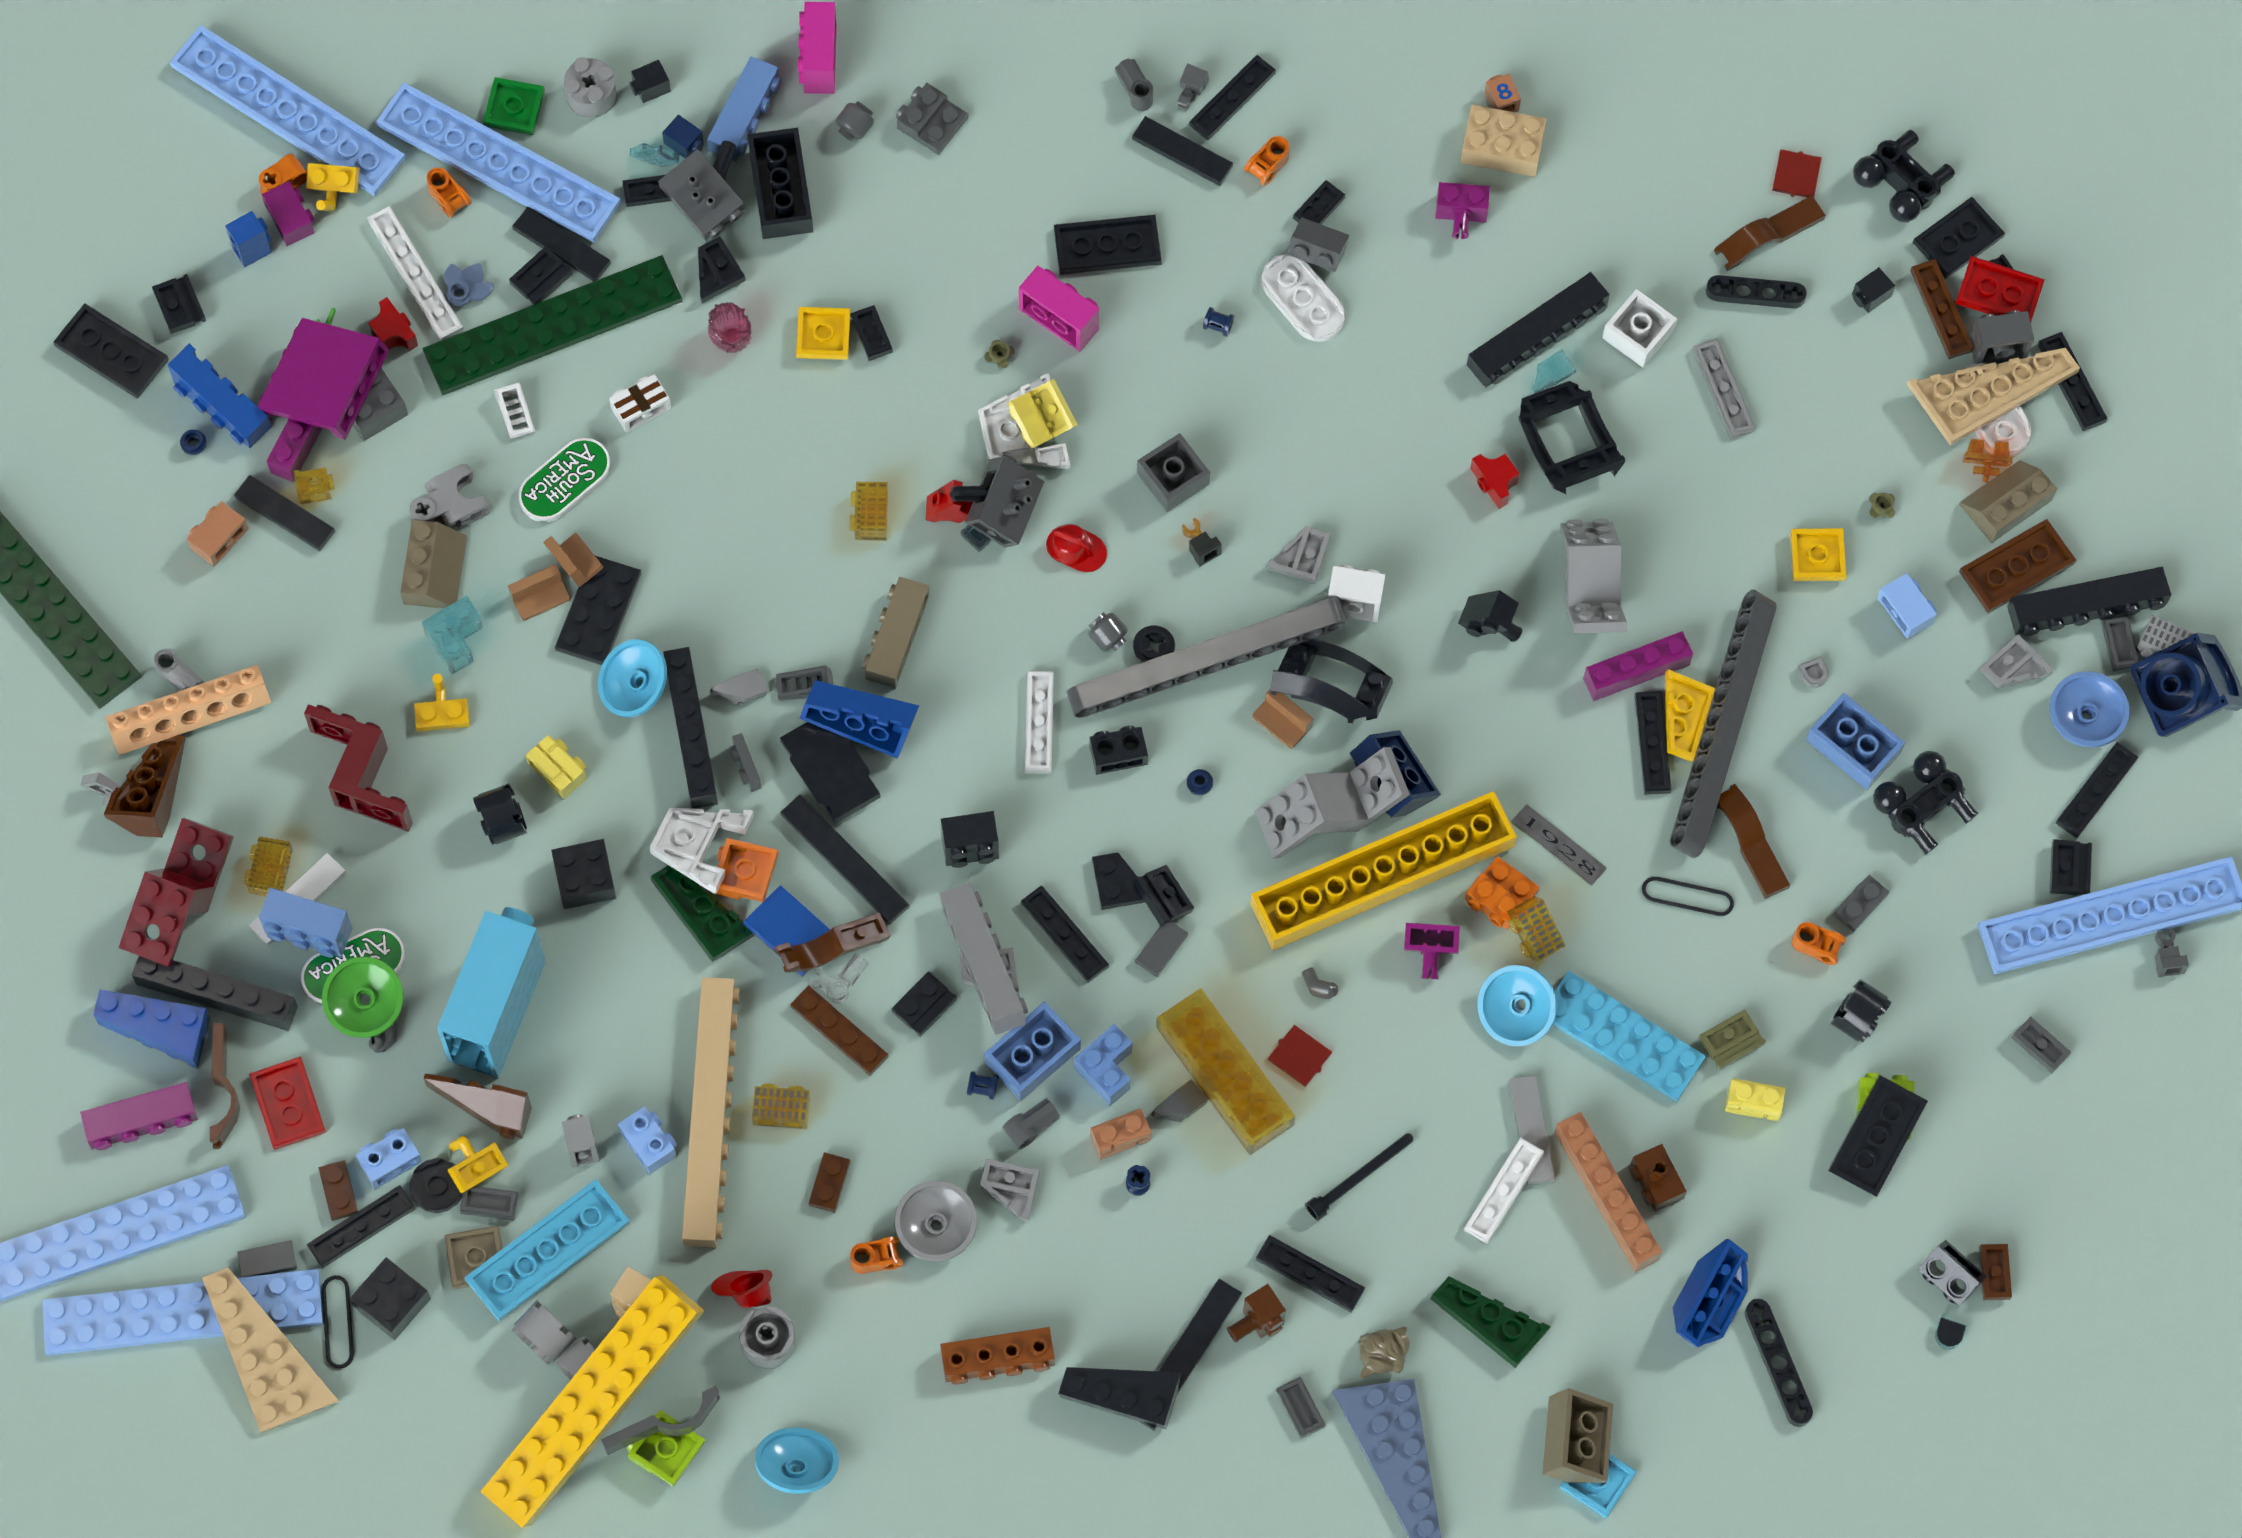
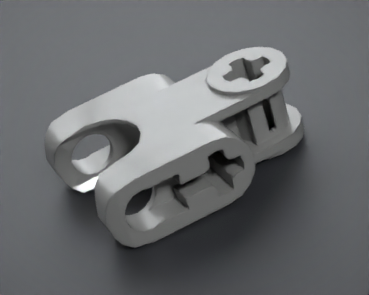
[409,464,492,530]

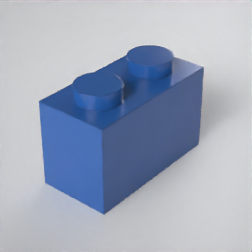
[225,211,272,267]

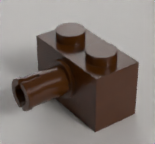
[1629,1144,1687,1212]
[1227,1284,1286,1343]

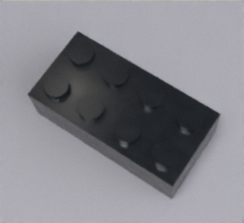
[747,127,813,239]

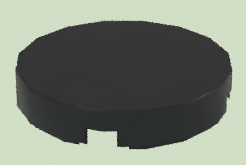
[409,1158,462,1213]

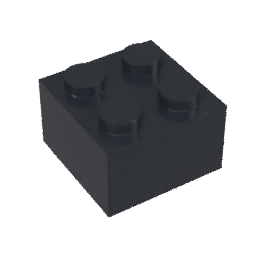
[941,811,999,868]
[551,839,617,909]
[349,1257,431,1340]

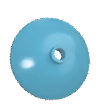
[598,639,667,718]
[1478,965,1557,1046]
[755,1427,839,1494]

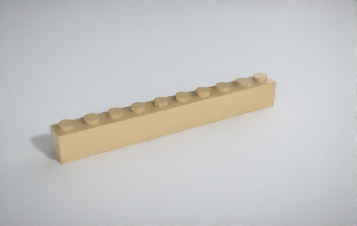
[682,977,740,1248]

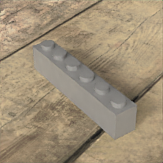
[939,883,1028,1035]

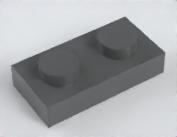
[729,733,761,792]
[1834,875,1890,932]
[2011,1016,2071,1074]

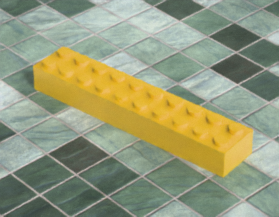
[1250,791,1517,951]
[480,1275,704,1528]

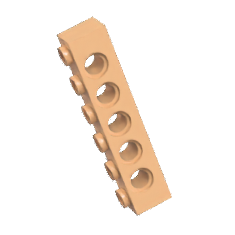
[105,664,271,755]

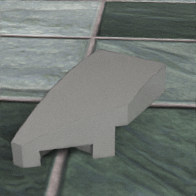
[710,669,769,706]
[81,772,121,806]

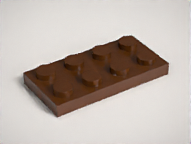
[1959,519,2076,614]

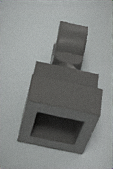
[1177,63,1209,111]
[2154,929,2189,977]

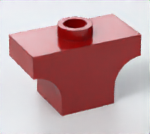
[368,297,418,351]
[1470,453,1520,509]
[926,480,973,523]

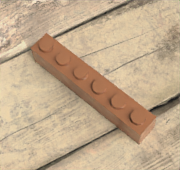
[1554,1112,1662,1272]

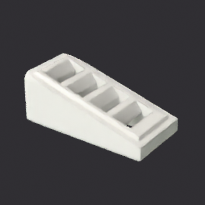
[494,382,535,439]

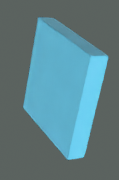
[1559,1453,1637,1518]

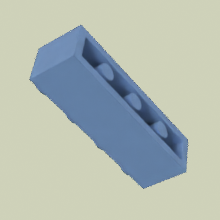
[707,56,781,162]

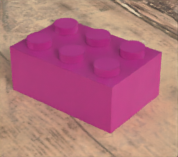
[798,2,837,94]
[1019,265,1099,352]

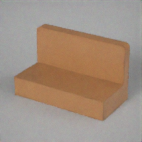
[543,533,603,587]
[508,564,570,621]
[1252,688,1313,749]

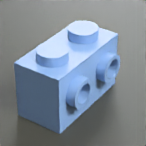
[1877,573,1937,639]
[617,1106,677,1175]
[356,1128,422,1189]

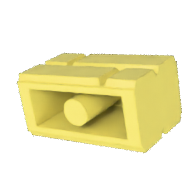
[526,735,587,799]
[1724,1078,1785,1122]

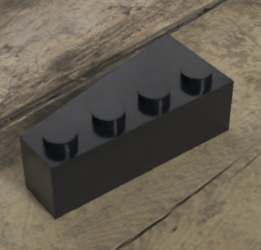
[1058,1367,1182,1429]

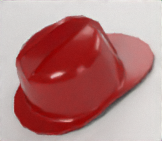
[1046,524,1107,573]
[711,1269,773,1308]

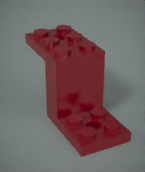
[304,704,413,832]
[118,818,234,967]

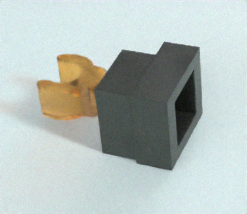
[1182,518,1222,567]

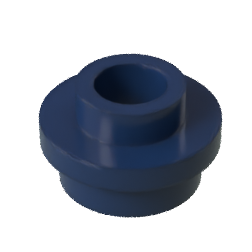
[180,430,207,455]
[1187,769,1213,795]

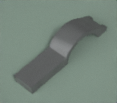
[601,1386,720,1455]

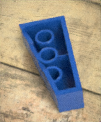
[167,343,271,448]
[799,680,919,759]
[93,989,210,1069]

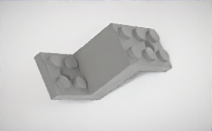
[1560,519,1627,633]
[1255,747,1410,858]

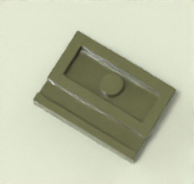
[1698,1009,1766,1071]

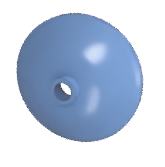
[2049,672,2129,748]

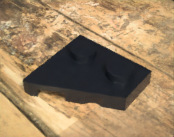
[698,236,746,303]
[1092,852,1145,910]

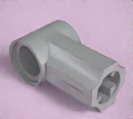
[154,648,204,691]

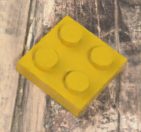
[796,307,851,360]
[1790,528,1846,581]

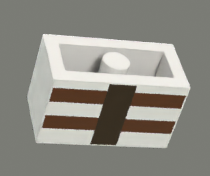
[609,374,671,433]

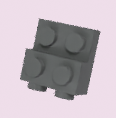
[896,82,968,155]

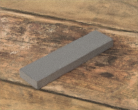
[1693,339,1755,440]
[1509,1075,1555,1185]

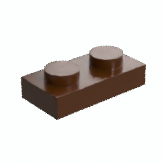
[809,1152,851,1213]
[318,1160,358,1221]
[1979,1244,2012,1300]

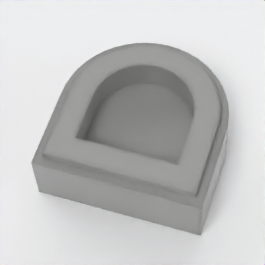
[1797,656,1828,688]

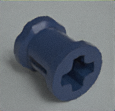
[1203,307,1235,337]
[967,1071,998,1100]
[1126,1165,1150,1196]

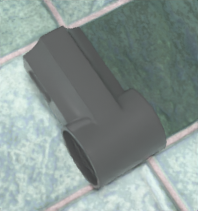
[1115,58,1153,111]
[1002,1098,1060,1150]

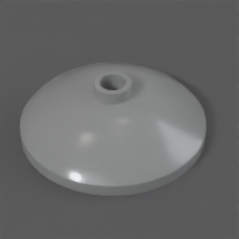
[895,1181,977,1262]

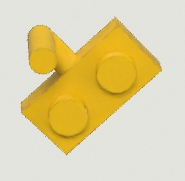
[306,163,360,212]
[414,673,470,732]
[448,1136,509,1193]

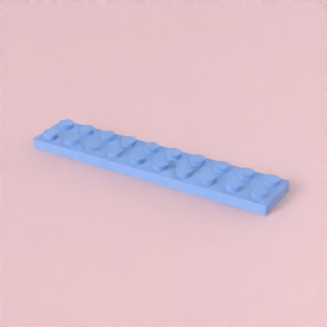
[170,25,406,197]
[376,82,621,243]
[1977,856,2242,975]
[0,1165,246,1302]
[42,1269,323,1356]

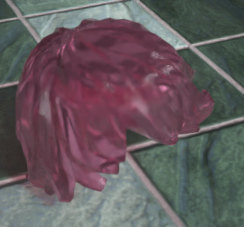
[708,302,752,353]

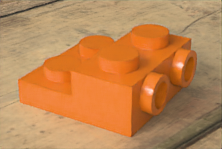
[714,838,779,902]
[1465,856,1540,930]

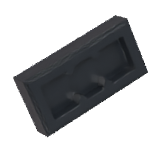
[1293,180,1346,224]
[850,305,893,361]

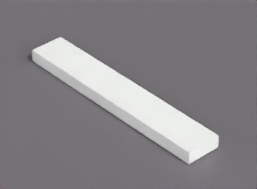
[367,206,464,341]

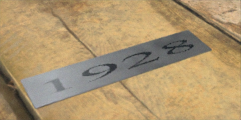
[1512,804,1607,885]

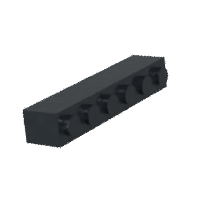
[1466,272,1610,388]
[2007,566,2171,636]
[663,647,718,809]
[132,956,298,1031]

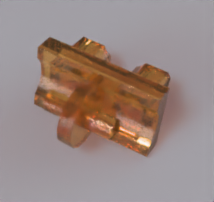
[1962,439,2013,483]

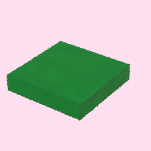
[483,77,545,135]

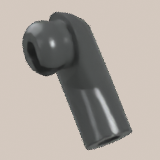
[1302,967,1338,999]
[368,1020,397,1053]

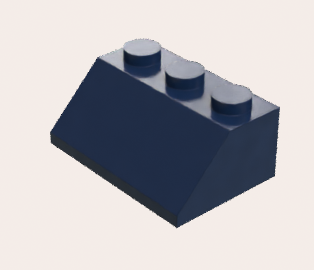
[1350,730,1441,818]

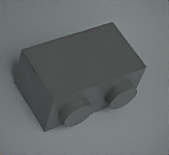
[1287,217,1349,272]

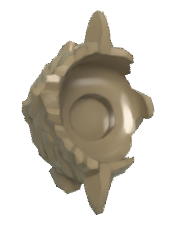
[1358,1327,1410,1379]

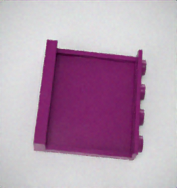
[257,318,390,440]

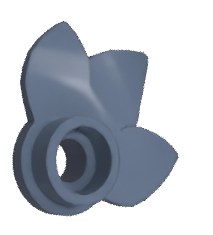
[444,263,494,306]

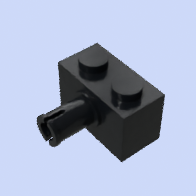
[1458,590,1522,642]

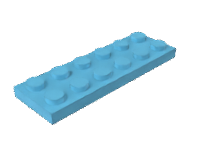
[1553,970,1706,1102]
[465,1179,630,1322]

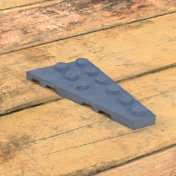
[1332,1379,1441,1538]

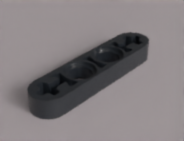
[1706,275,1807,309]

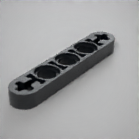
[1745,1298,1813,1427]

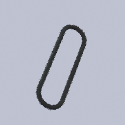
[1642,877,1734,916]
[322,1275,354,1369]

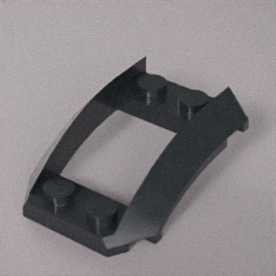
[1518,381,1625,495]
[1270,639,1393,724]

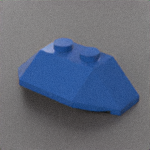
[1673,1239,1748,1347]

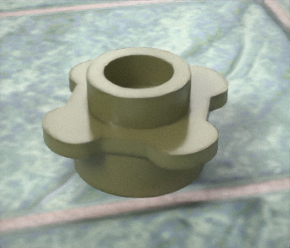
[984,340,1015,369]
[1869,493,1895,518]

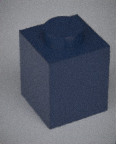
[662,114,704,159]

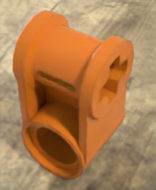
[1244,136,1289,186]
[259,154,307,194]
[426,167,472,218]
[1791,922,1846,965]
[850,1237,904,1274]

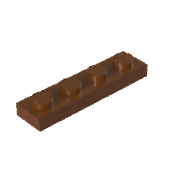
[1910,259,1974,359]
[790,985,889,1076]

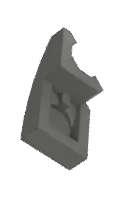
[1151,1080,1209,1122]

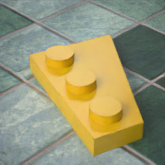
[1665,669,1715,762]

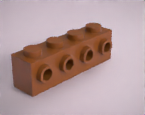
[940,1327,1055,1385]

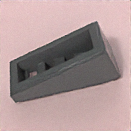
[776,665,833,701]

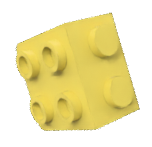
[1008,379,1078,448]

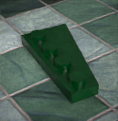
[651,865,755,962]
[1430,1276,1551,1368]

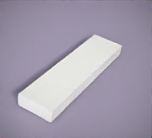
[1025,671,1054,774]
[249,853,347,946]
[1464,1137,1544,1244]

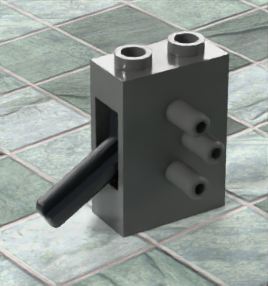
[658,141,745,241]
[949,455,1045,548]

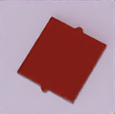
[1772,149,1822,198]
[1268,1025,1332,1087]

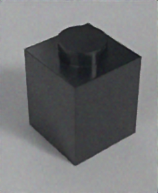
[629,60,671,103]
[1852,267,1896,313]

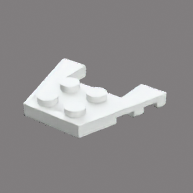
[978,373,1070,469]
[650,808,754,894]

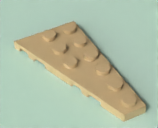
[1907,348,2080,445]
[202,1268,340,1433]

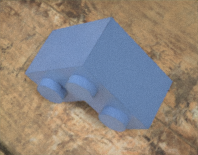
[1074,1024,1133,1106]

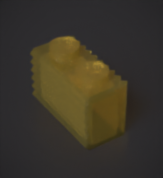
[244,836,293,897]

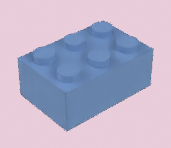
[1806,693,1905,790]
[259,888,353,958]
[984,1001,1081,1101]

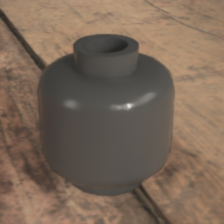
[836,101,874,140]
[1089,612,1127,651]

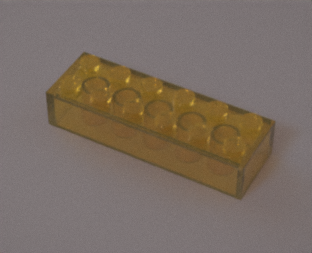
[1156,988,1295,1155]

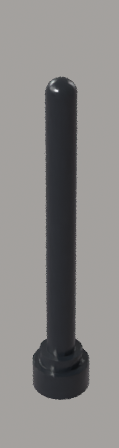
[1305,1133,1414,1221]

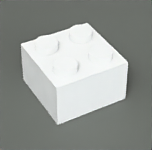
[1602,289,1677,368]
[1328,565,1385,623]

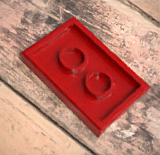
[1955,256,2045,323]
[249,1056,326,1150]

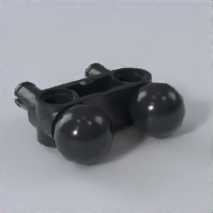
[1853,130,1955,222]
[1873,751,1979,854]

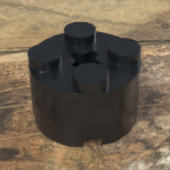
[473,783,527,845]
[1830,979,1892,1042]

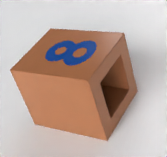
[1484,74,1521,112]

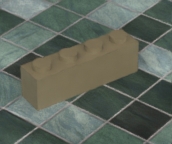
[862,577,930,688]

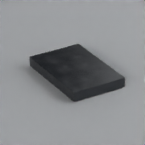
[1913,197,2005,279]

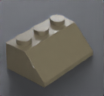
[1959,460,2057,543]
[400,520,467,610]
[1543,1388,1613,1483]

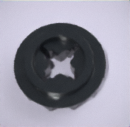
[1133,625,1175,662]

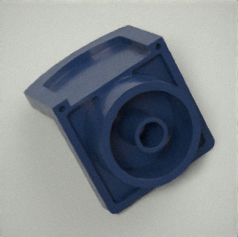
[2130,633,2242,737]

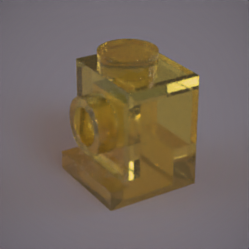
[294,467,335,504]

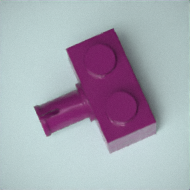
[1435,182,1490,239]
[1404,923,1460,980]

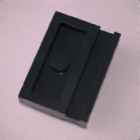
[509,246,573,305]
[152,274,206,334]
[2050,839,2092,895]
[1133,864,1194,926]
[891,971,957,1037]

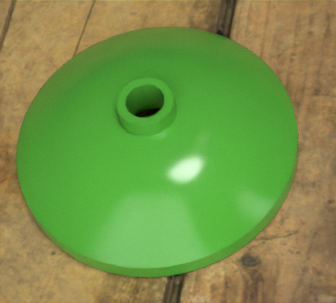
[322,957,404,1038]

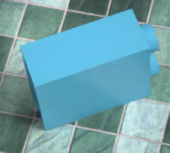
[437,907,546,1078]

